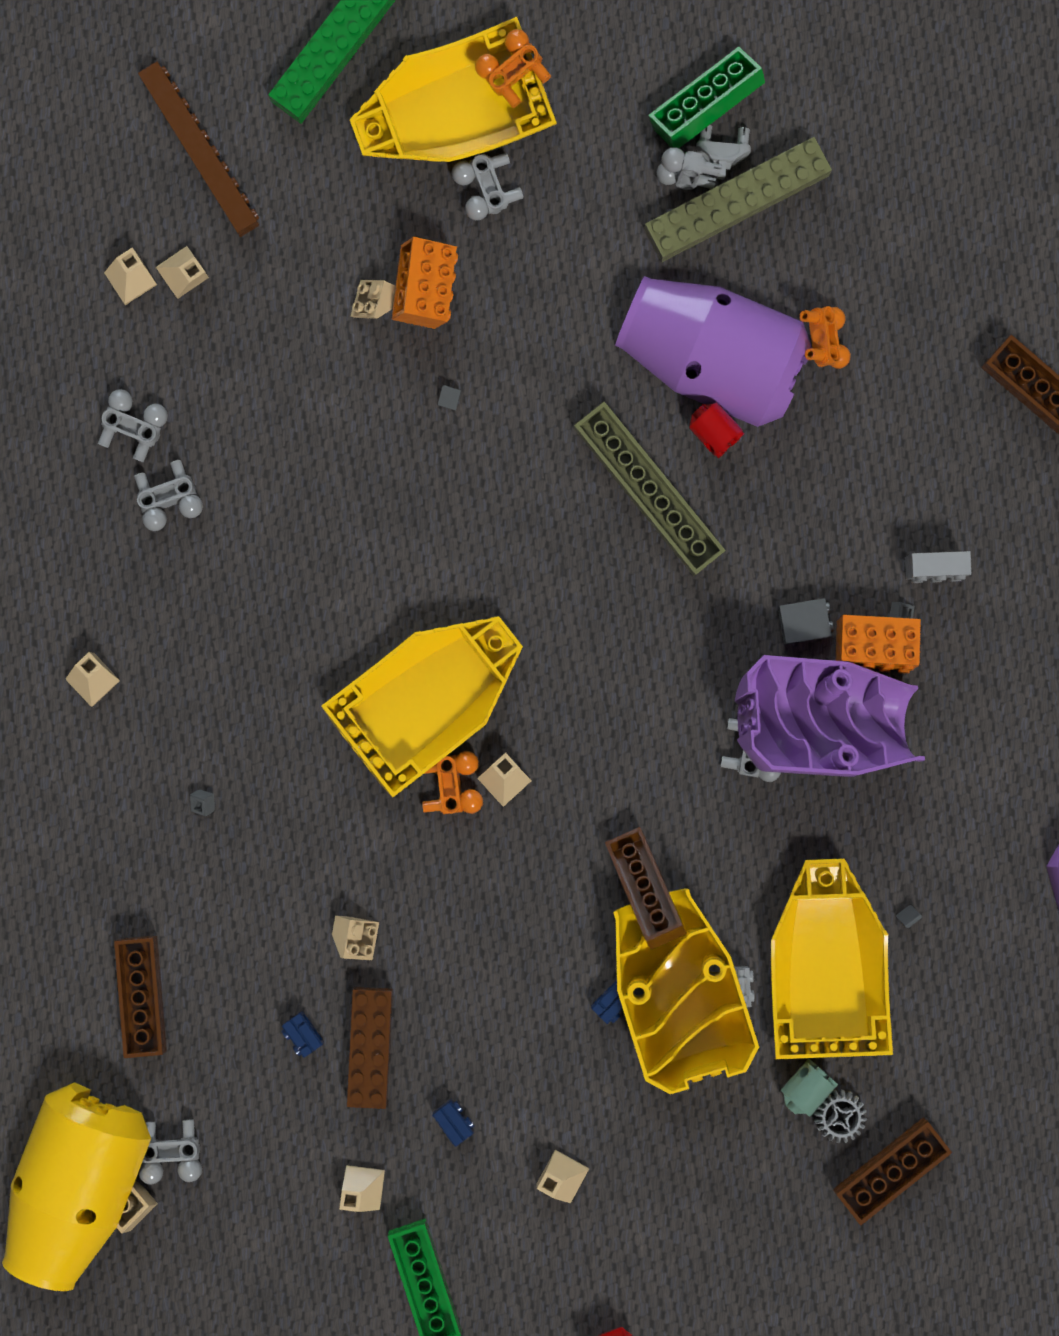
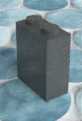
[777,598,834,645]

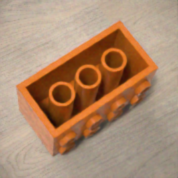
[392,236,458,329]
[835,615,921,674]

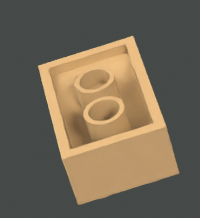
[116,1180,158,1233]

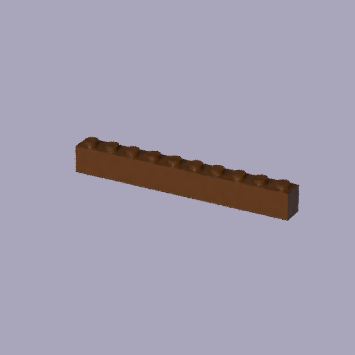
[138,62,260,237]

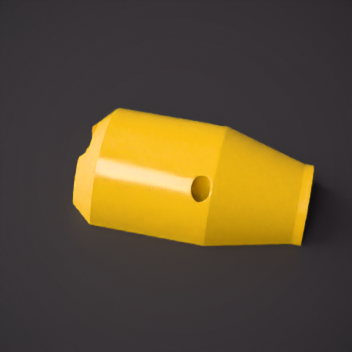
[613,889,759,1094]
[2,1082,151,1291]

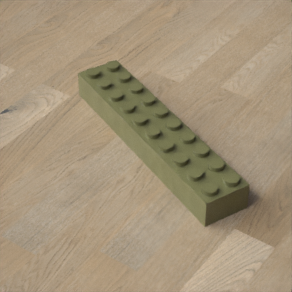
[644,137,832,263]
[574,402,726,577]

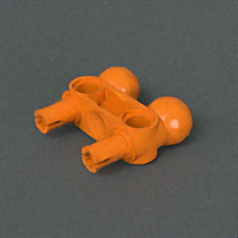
[475,29,551,108]
[800,306,851,369]
[422,751,483,814]

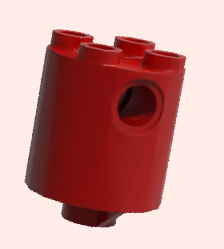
[689,402,744,459]

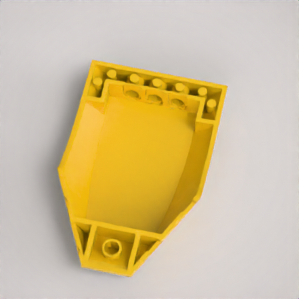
[350,17,557,162]
[321,616,523,798]
[771,859,893,1059]

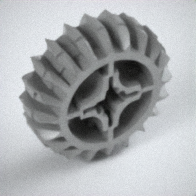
[814,1089,867,1143]

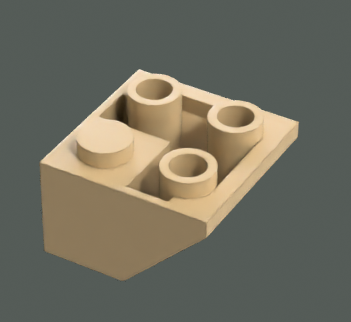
[156,246,209,299]
[104,248,157,305]
[351,280,396,319]
[66,652,120,707]
[478,753,531,807]
[332,916,379,960]
[537,1150,589,1203]
[340,1165,385,1212]

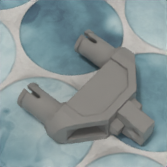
[696,125,751,180]

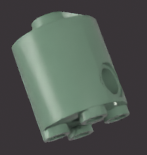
[781,1058,838,1117]

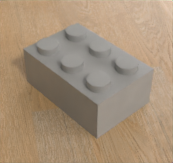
[905,551,971,583]

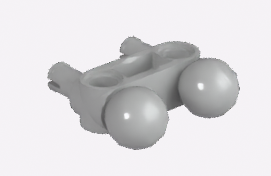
[657,147,722,190]
[451,152,523,221]
[98,389,168,462]
[134,460,203,531]
[721,718,781,782]
[139,1119,202,1185]

